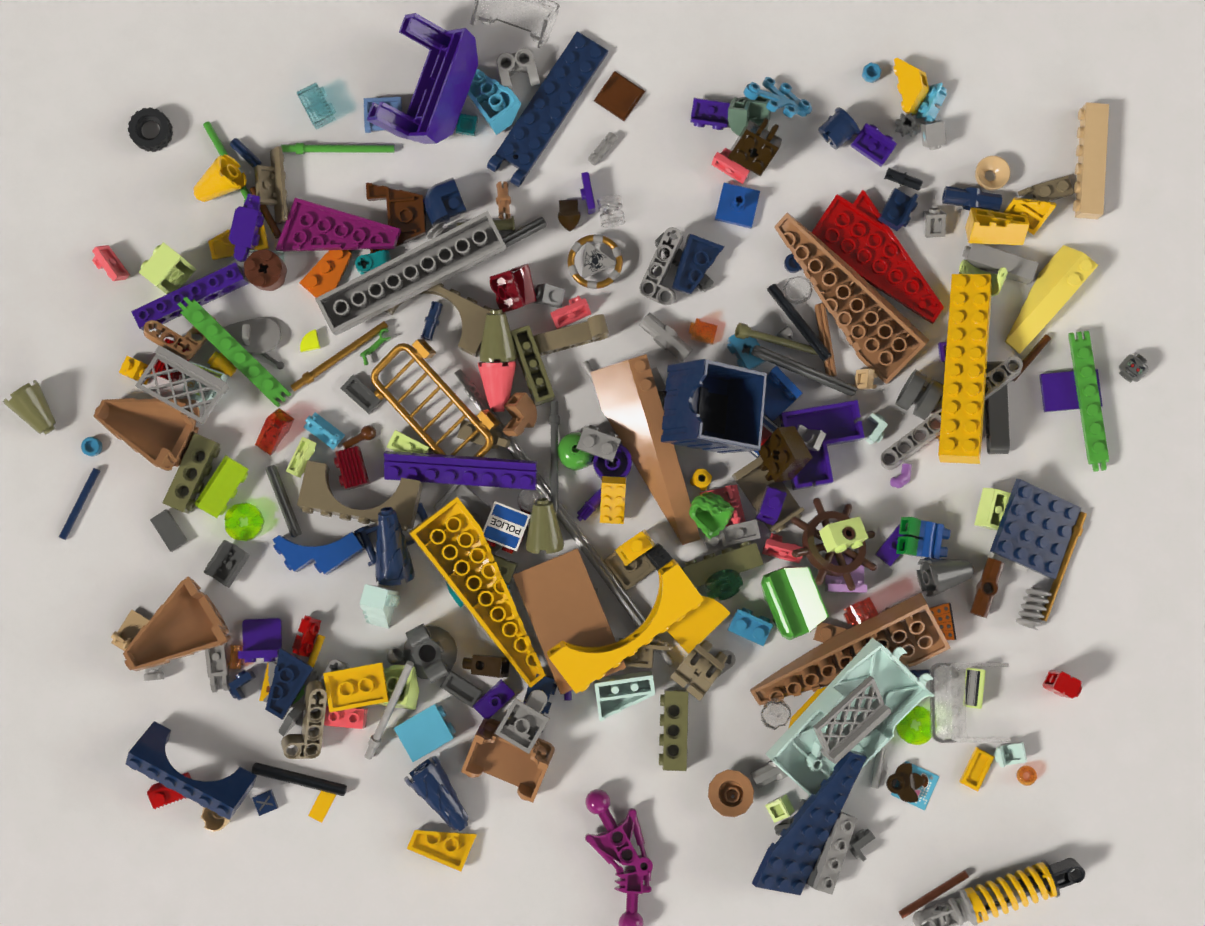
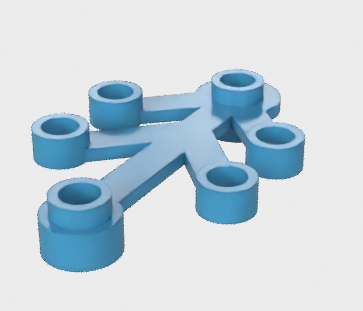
[743,77,812,118]

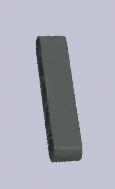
[985,361,1010,454]

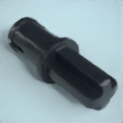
[884,168,923,191]

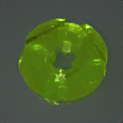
[224,503,265,541]
[896,705,936,745]

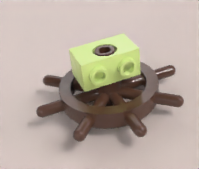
[791,498,877,591]

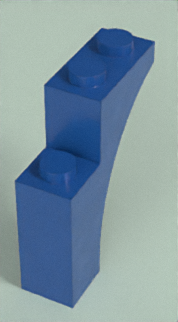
[272,532,366,575]

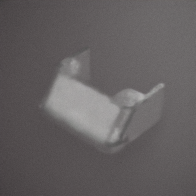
[470,0,560,49]

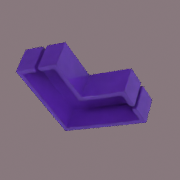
[779,400,865,490]

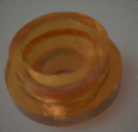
[1017,766,1037,786]

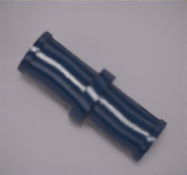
[421,301,443,341]

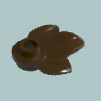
[886,763,926,803]

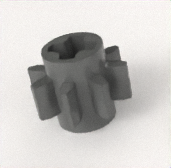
[895,113,919,137]

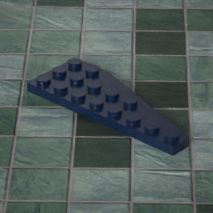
[752,750,867,895]

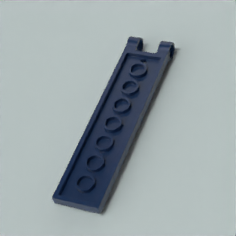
[487,31,608,187]

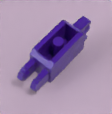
[229,194,264,262]

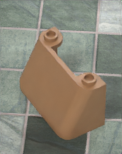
[461,718,555,803]

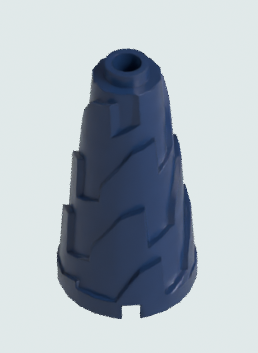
[375,507,415,586]
[404,756,469,831]

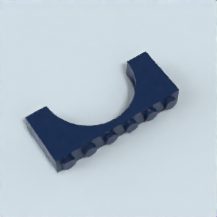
[125,721,257,820]

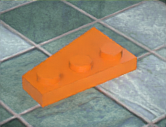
[299,250,352,298]

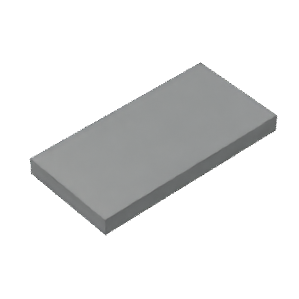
[433,484,501,554]

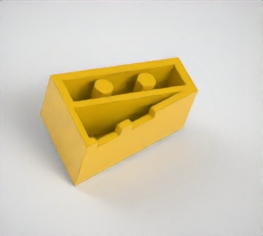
[965,207,1029,245]

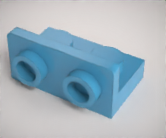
[728,607,774,646]

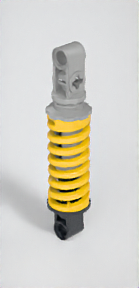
[913,858,1085,926]

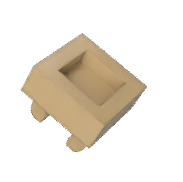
[855,369,878,390]

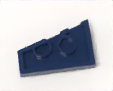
[265,648,314,720]

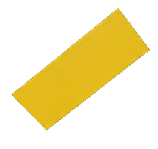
[308,791,336,823]

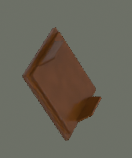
[594,71,645,121]

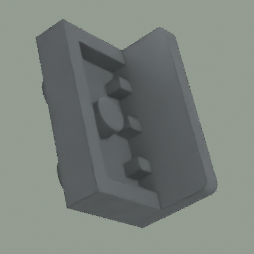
[204,540,250,588]

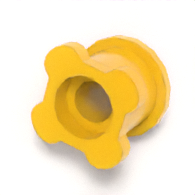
[690,468,712,491]

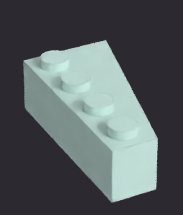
[360,584,401,629]

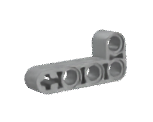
[639,227,683,305]

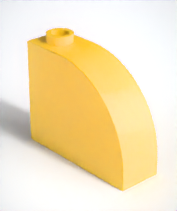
[667,596,730,654]

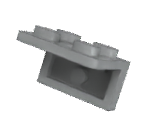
[576,425,621,462]

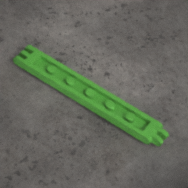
[177,296,292,408]
[1068,331,1109,472]

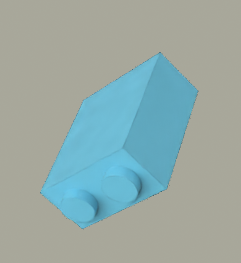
[394,703,456,762]

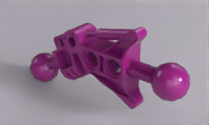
[585,789,653,926]

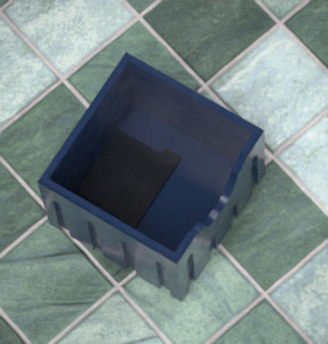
[661,359,767,454]

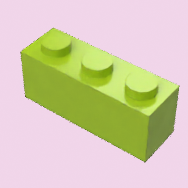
[194,455,249,518]

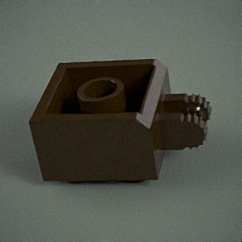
[728,118,782,177]
[758,426,813,482]

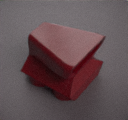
[490,263,537,312]

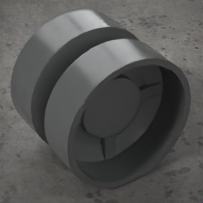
[895,369,944,420]

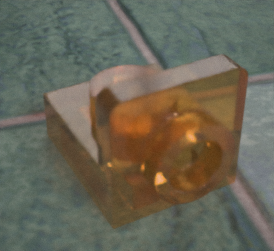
[689,318,718,345]

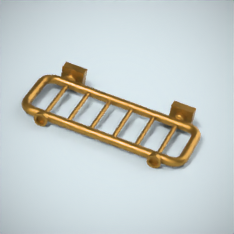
[371,339,500,457]

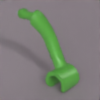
[360,329,391,365]

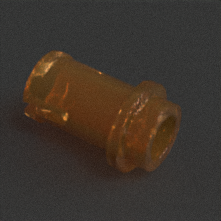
[227,645,243,669]

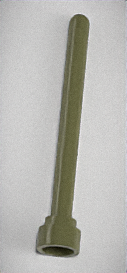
[735,323,818,355]

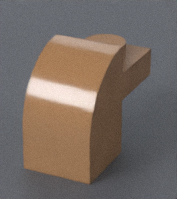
[502,392,537,436]

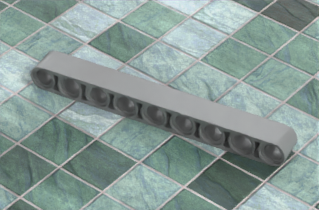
[881,356,1023,470]

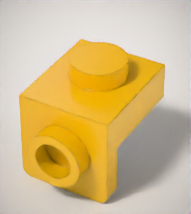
[119,356,152,385]

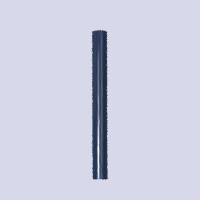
[59,468,100,540]

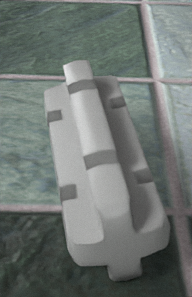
[588,132,617,165]

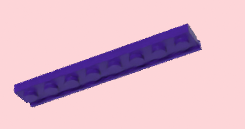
[384,451,537,490]

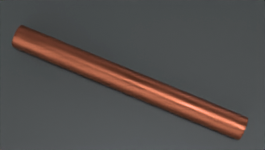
[899,870,969,919]

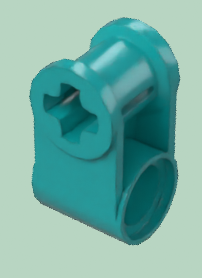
[355,250,391,275]

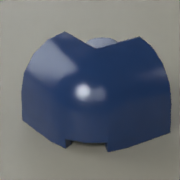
[424,178,467,227]

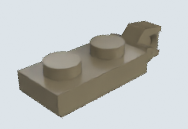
[457,419,511,449]

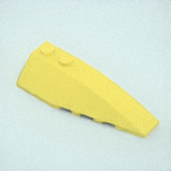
[1005,245,1098,354]

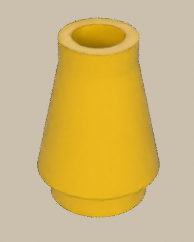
[207,351,237,377]

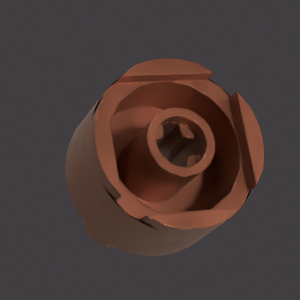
[244,249,287,291]

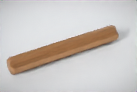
[815,303,837,377]

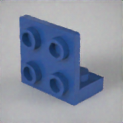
[764,366,803,421]

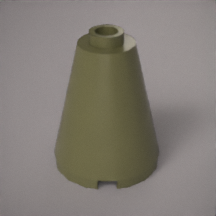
[479,309,517,363]
[3,380,56,435]
[526,498,564,554]

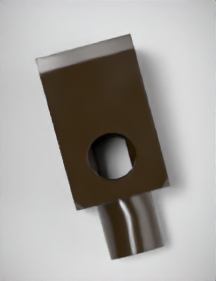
[462,654,510,678]

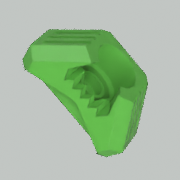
[761,567,829,640]

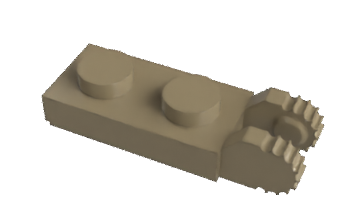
[1018,176,1074,202]

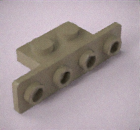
[254,146,289,224]
[619,638,674,668]

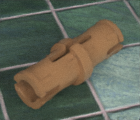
[496,181,511,220]

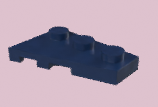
[672,234,725,295]

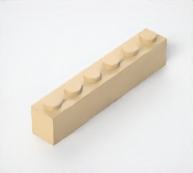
[1073,102,1109,219]

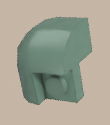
[728,96,771,136]

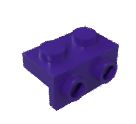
[690,97,730,130]
[851,123,897,167]

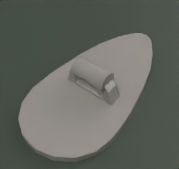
[224,318,281,354]

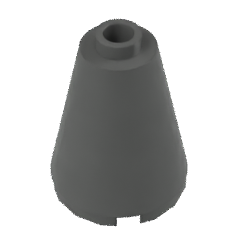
[917,558,974,597]

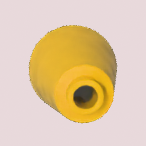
[193,154,247,202]

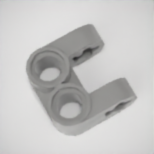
[497,48,540,91]

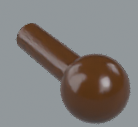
[342,425,376,449]

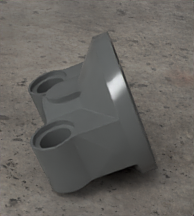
[403,624,457,683]

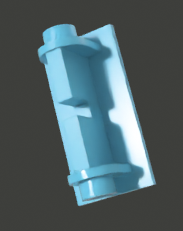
[916,83,947,122]
[304,412,345,450]

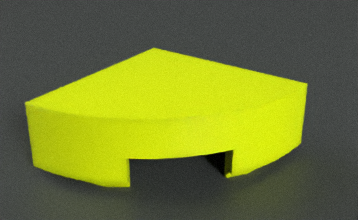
[300,329,320,352]

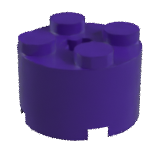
[593,444,632,480]

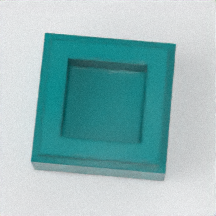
[456,114,478,136]

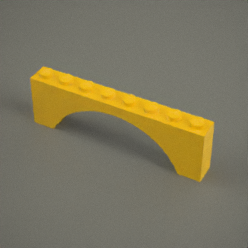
[546,559,704,694]

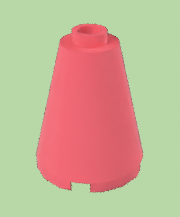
[478,361,516,412]

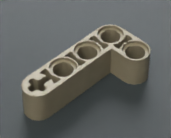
[533,314,609,356]
[281,680,327,759]

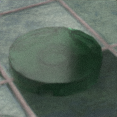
[704,569,743,600]

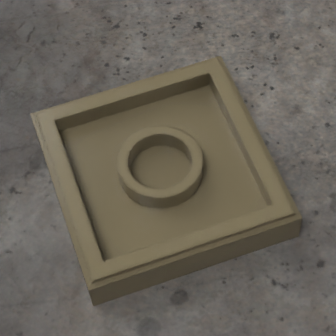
[603,551,656,591]

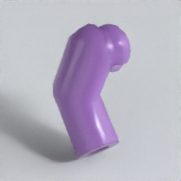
[890,464,912,488]

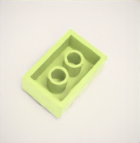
[139,242,197,294]

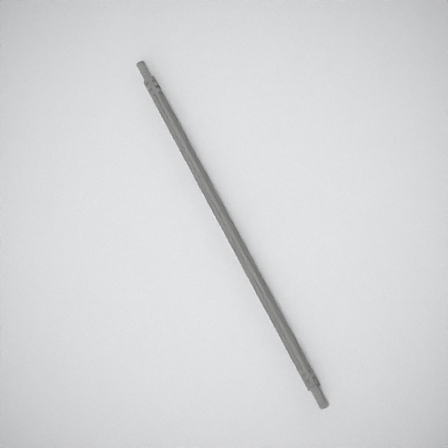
[454,369,676,667]

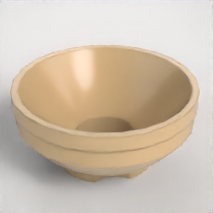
[975,156,1010,190]

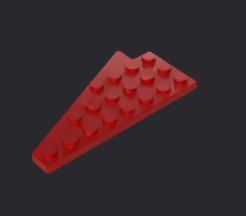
[811,190,944,324]

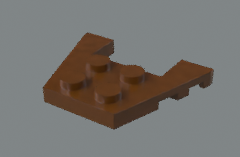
[366,183,426,254]

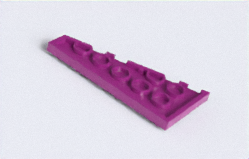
[276,198,401,252]

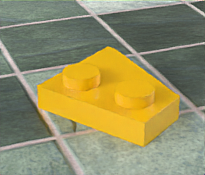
[1003,197,1057,235]

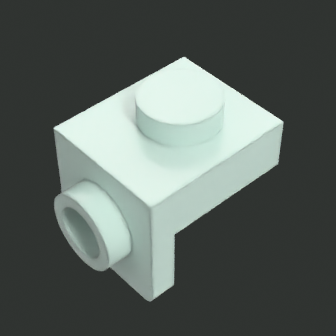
[866,413,888,445]
[994,742,1027,767]

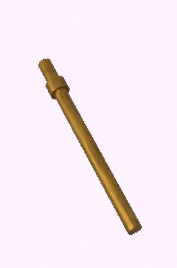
[290,321,388,392]
[1039,512,1087,622]

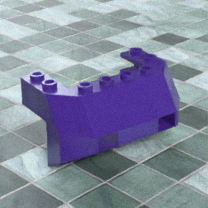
[367,13,478,144]

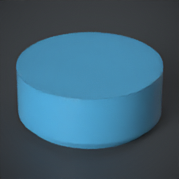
[81,437,102,456]

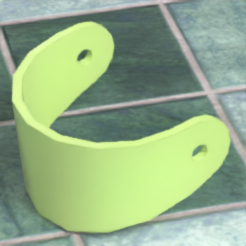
[959,260,1008,297]

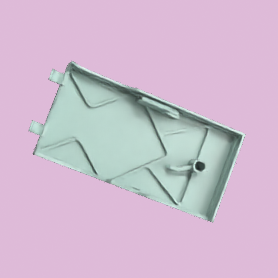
[766,638,935,796]

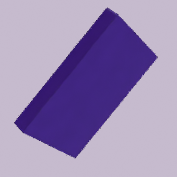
[1039,369,1102,412]

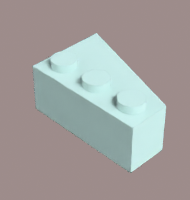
[594,671,655,722]

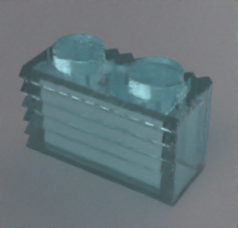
[296,82,336,130]

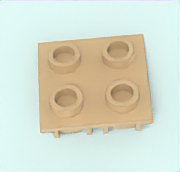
[111,609,150,651]

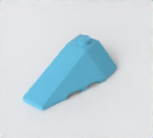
[467,69,521,135]

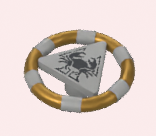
[567,234,623,289]

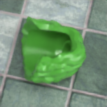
[689,492,734,539]

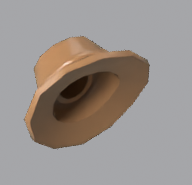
[708,769,754,817]

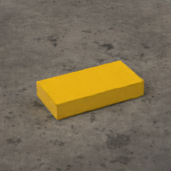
[959,747,995,791]

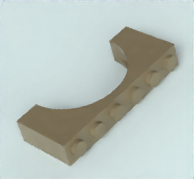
[384,283,492,357]
[297,460,423,531]

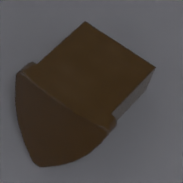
[557,199,581,231]

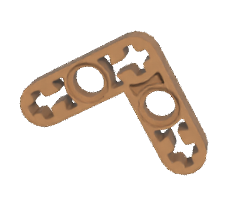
[144,316,216,360]

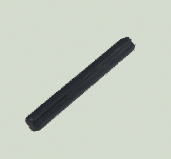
[767,284,831,361]
[252,762,347,796]

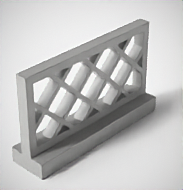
[135,345,229,424]
[813,676,891,764]

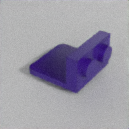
[238,618,282,663]

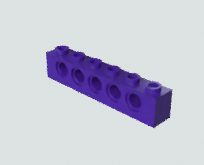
[131,262,249,331]

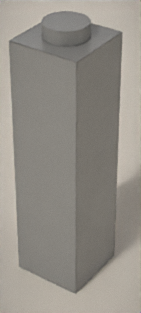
[962,243,1038,285]

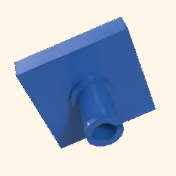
[715,183,760,229]

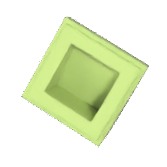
[765,794,795,823]

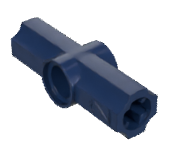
[942,186,1003,212]

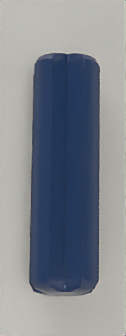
[230,138,262,168]

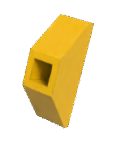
[894,58,929,116]

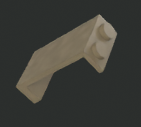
[732,456,804,533]

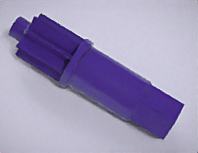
[576,488,601,521]

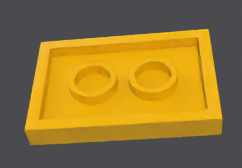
[323,662,389,712]

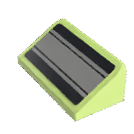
[963,668,986,709]

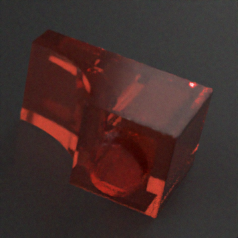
[255,408,294,455]
[843,597,879,626]

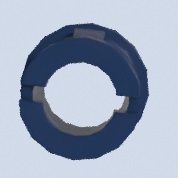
[818,107,860,150]

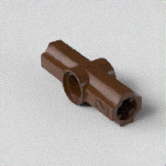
[970,558,1005,618]

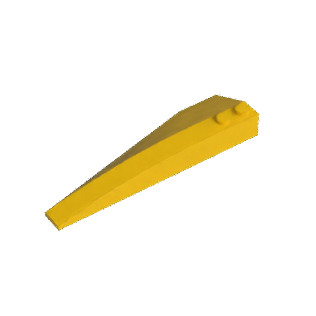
[409,497,546,688]

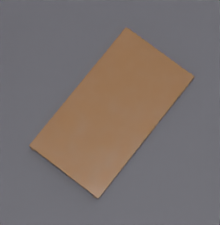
[513,548,627,694]

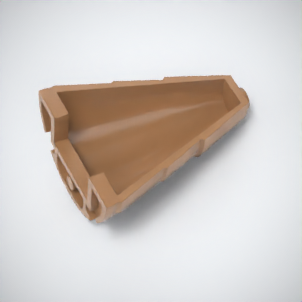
[93,398,200,471]
[123,576,231,671]

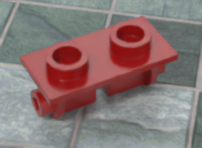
[292,615,322,657]

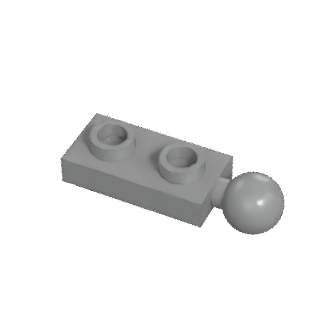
[704,519,761,547]

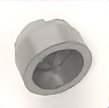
[777,326,793,339]
[387,647,404,665]

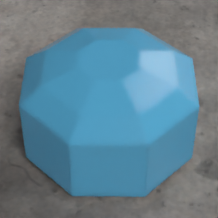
[862,63,881,83]

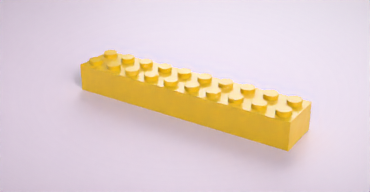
[938,274,992,464]

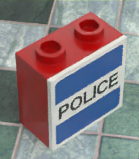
[483,501,531,554]

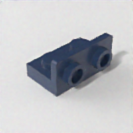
[878,188,919,231]

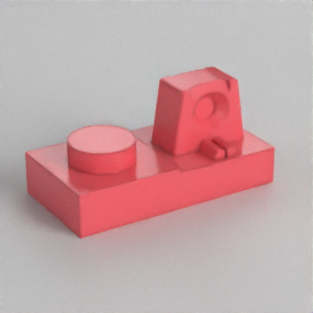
[711,148,750,184]
[92,245,130,281]
[550,296,591,329]
[762,533,803,563]

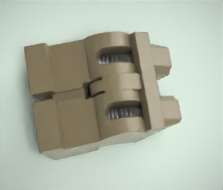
[670,640,728,701]

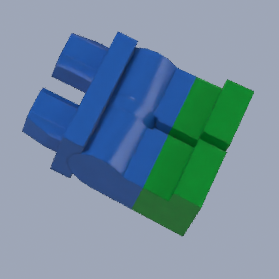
[896,517,951,559]

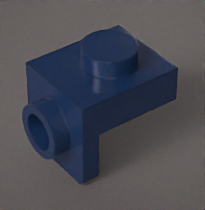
[228,670,256,701]

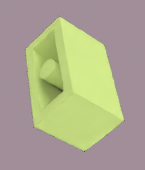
[974,488,1011,530]

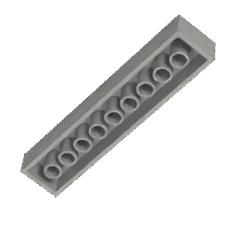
[315,211,507,336]

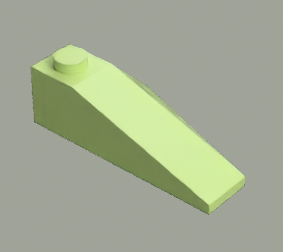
[375,665,419,710]

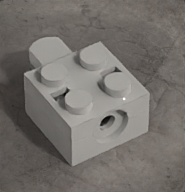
[494,690,550,754]

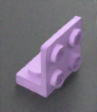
[825,554,867,593]

